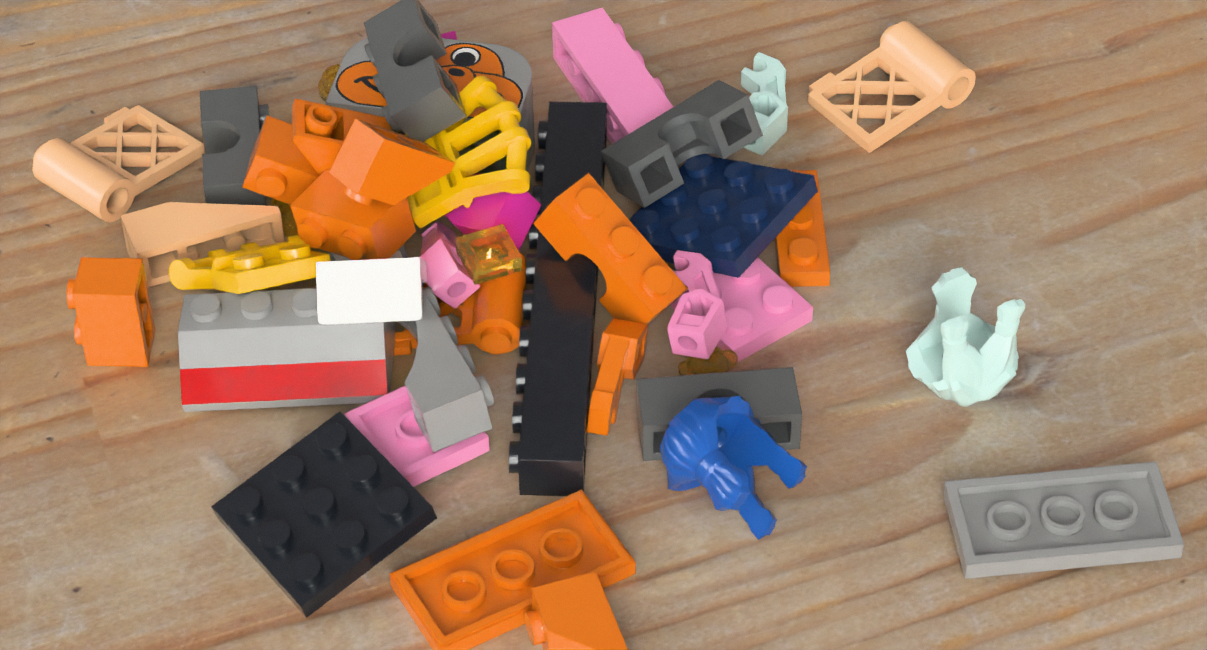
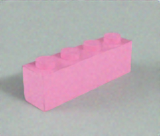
[552,7,675,144]

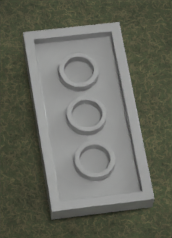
[943,462,1184,579]

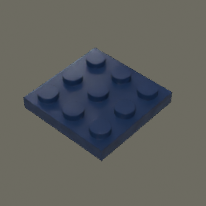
[630,154,818,278]

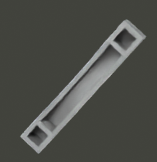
[328,244,494,452]

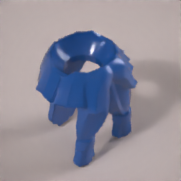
[659,396,807,540]

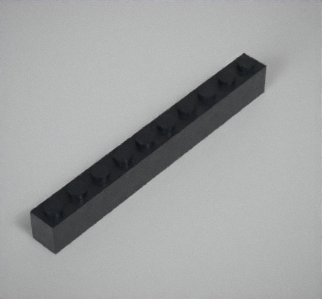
[509,101,607,496]

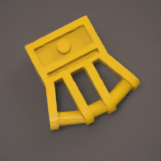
[405,76,531,229]
[169,235,331,294]

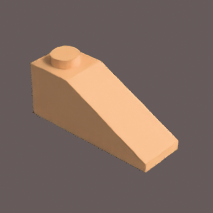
[120,202,285,288]

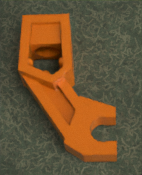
[587,318,648,436]

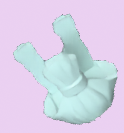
[906,267,1025,407]

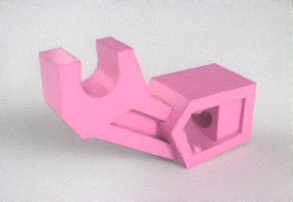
[420,222,481,309]
[667,250,728,359]

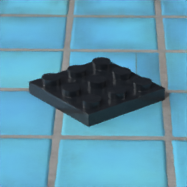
[211,411,437,618]

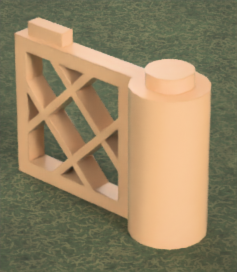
[808,21,976,153]
[32,105,205,223]

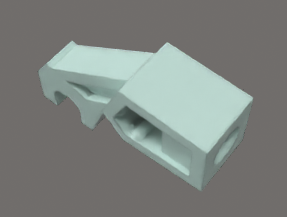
[741,52,788,156]

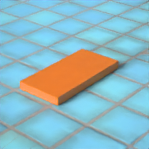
[389,490,636,650]

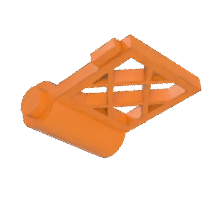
[393,247,526,356]

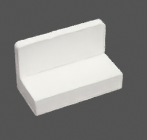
[316,257,427,325]

